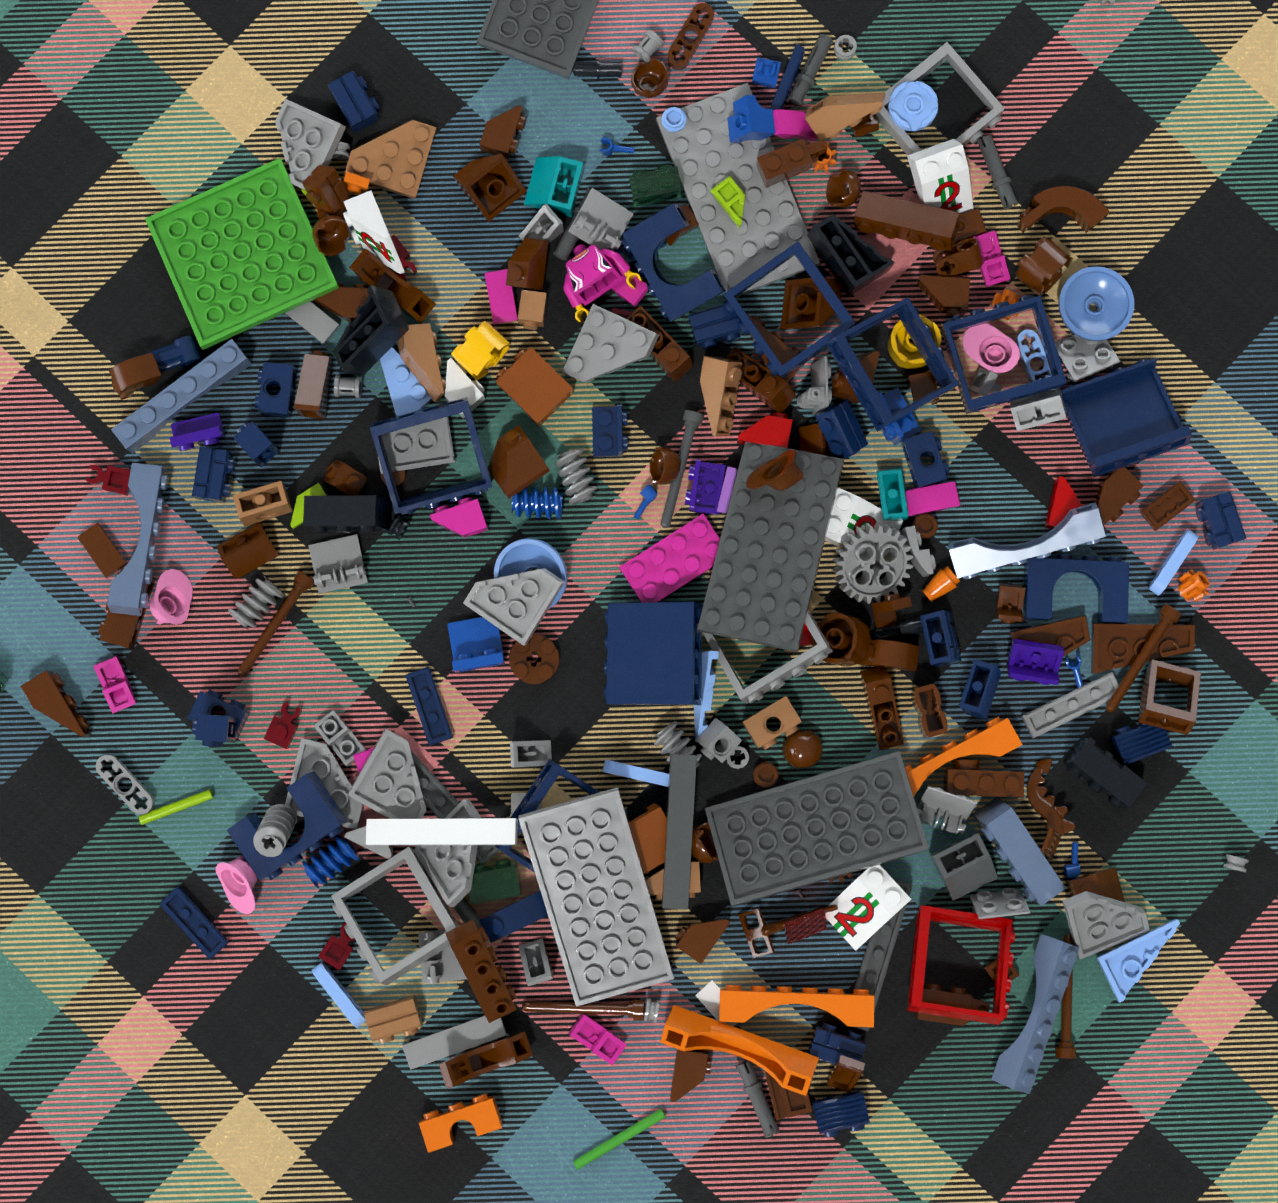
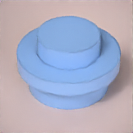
[662,107,686,132]

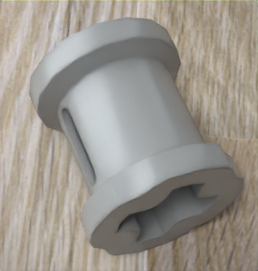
[632,30,664,63]
[334,375,362,398]

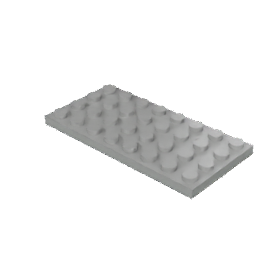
[656,83,820,297]
[518,787,674,1007]

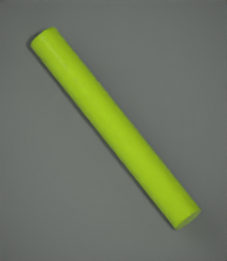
[138,789,214,825]

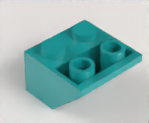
[524,156,584,217]

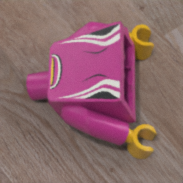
[563,244,643,323]

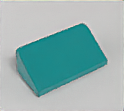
[876,468,908,521]

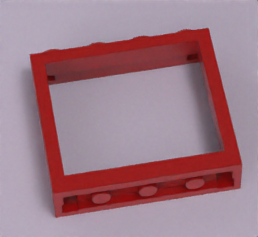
[907,905,1015,1025]

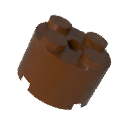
[1015,236,1073,296]
[811,613,870,667]

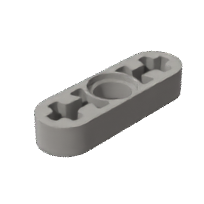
[96,755,155,814]

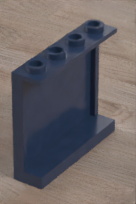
[1061,358,1192,477]
[604,602,702,705]

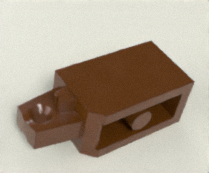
[756,139,827,188]
[914,983,990,1026]

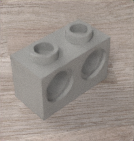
[1010,387,1066,431]

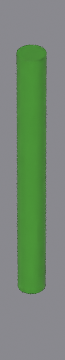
[573,1109,666,1170]

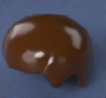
[631,58,669,98]
[826,169,861,208]
[312,215,350,256]
[649,447,680,485]
[782,730,823,768]
[691,822,718,863]

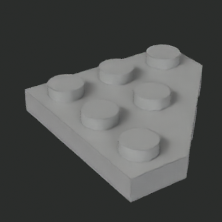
[275,99,346,190]
[562,304,659,383]
[463,568,565,646]
[347,728,426,819]
[285,738,364,829]
[414,798,481,907]
[1063,891,1150,959]

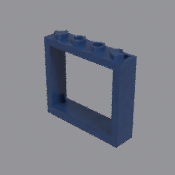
[723,241,856,379]
[941,295,1067,414]
[826,297,959,432]
[370,397,492,515]
[494,759,628,873]

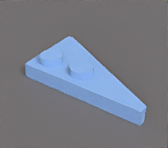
[380,347,433,416]
[694,651,719,742]
[1096,919,1180,1003]

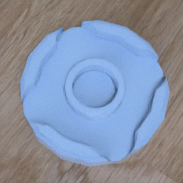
[888,81,938,131]

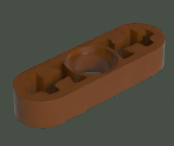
[667,3,714,70]

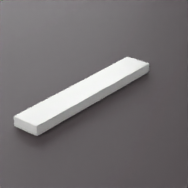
[366,818,518,845]

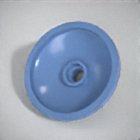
[1058,266,1134,341]
[494,538,567,609]

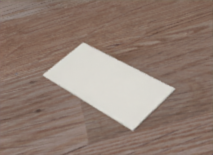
[695,980,738,1026]

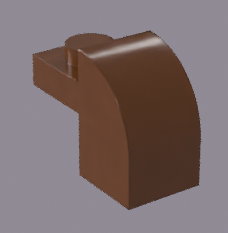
[109,353,161,400]
[858,639,919,671]

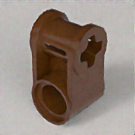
[933,238,984,277]

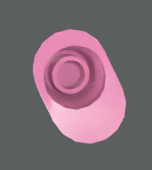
[963,324,1020,373]
[149,569,193,625]
[216,856,257,914]

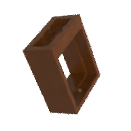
[1138,659,1201,735]

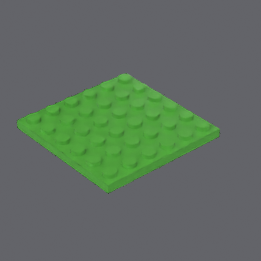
[145,158,339,350]

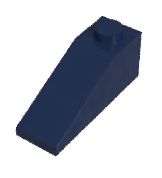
[480,891,548,943]

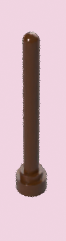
[238,570,315,676]
[1106,604,1182,712]
[1055,934,1076,1059]
[522,1000,644,1021]

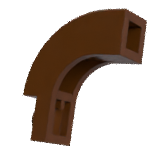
[1017,186,1110,233]
[349,248,436,324]
[438,1031,533,1089]

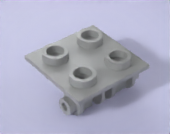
[568,188,634,251]
[1055,334,1120,383]
[797,356,832,415]
[308,534,368,594]
[917,786,977,835]
[970,888,1030,919]
[418,930,467,984]

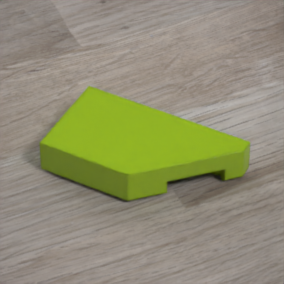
[710,176,745,228]
[290,483,327,529]

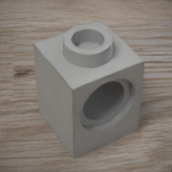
[696,718,742,763]

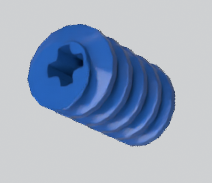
[512,486,563,519]
[302,837,360,889]

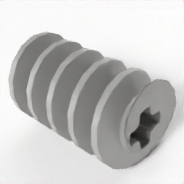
[555,449,597,505]
[228,576,284,630]
[652,721,702,767]
[253,804,297,857]

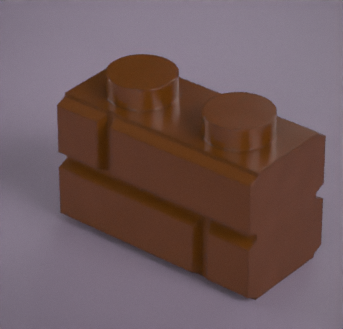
[302,165,351,220]

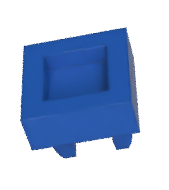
[752,57,781,89]

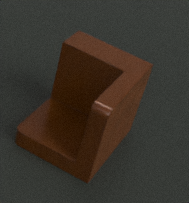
[906,371,939,405]

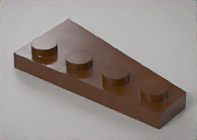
[1091,623,1195,674]

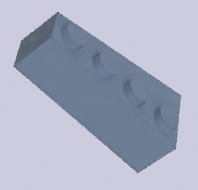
[972,797,1066,906]

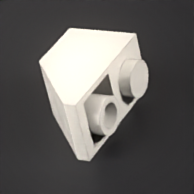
[445,358,485,418]

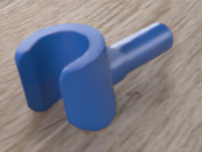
[599,138,634,156]
[633,485,657,520]
[1065,651,1084,688]
[1064,842,1081,879]

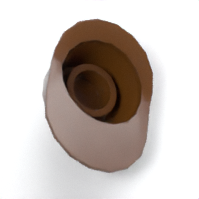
[746,449,804,491]

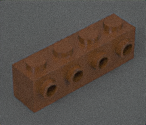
[854,191,960,251]
[445,920,517,1023]

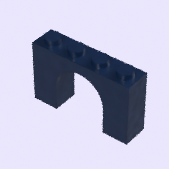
[622,203,726,322]
[1023,555,1129,624]
[227,771,348,881]

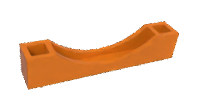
[905,716,1022,797]
[719,984,874,1027]
[660,1005,819,1096]

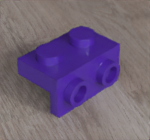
[170,413,226,452]
[685,459,725,515]
[1006,639,1064,685]

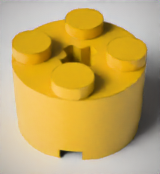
[888,314,941,369]
[451,321,510,380]

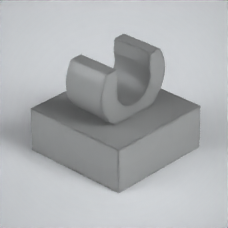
[968,367,1002,396]

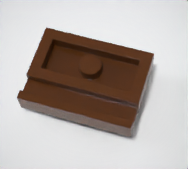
[764,1070,812,1120]

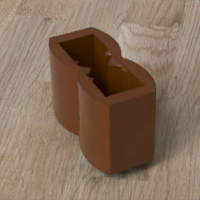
[911,684,948,738]

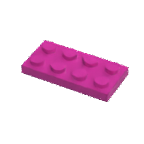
[619,514,720,603]

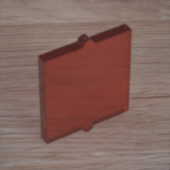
[784,908,827,944]

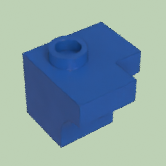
[727,95,775,143]

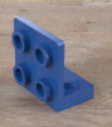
[878,387,922,446]
[447,617,505,673]

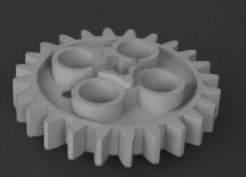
[832,522,913,604]

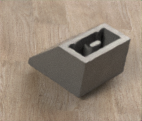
[929,833,998,901]

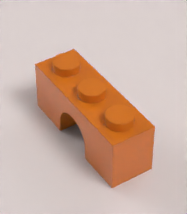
[419,1093,503,1153]

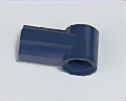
[149,335,202,372]

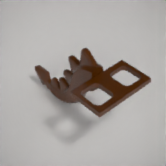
[1027,758,1076,860]
[739,904,838,958]

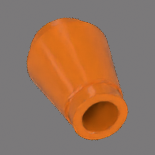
[922,566,960,602]

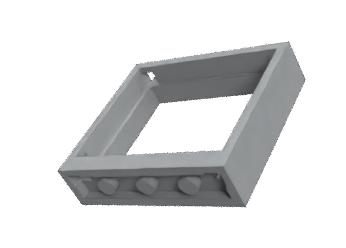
[874,42,1005,155]
[703,609,833,704]
[331,847,458,986]

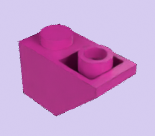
[430,497,489,538]

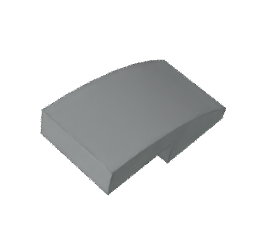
[900,526,936,577]
[314,710,366,767]

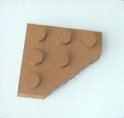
[344,120,436,199]

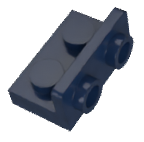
[592,404,628,458]

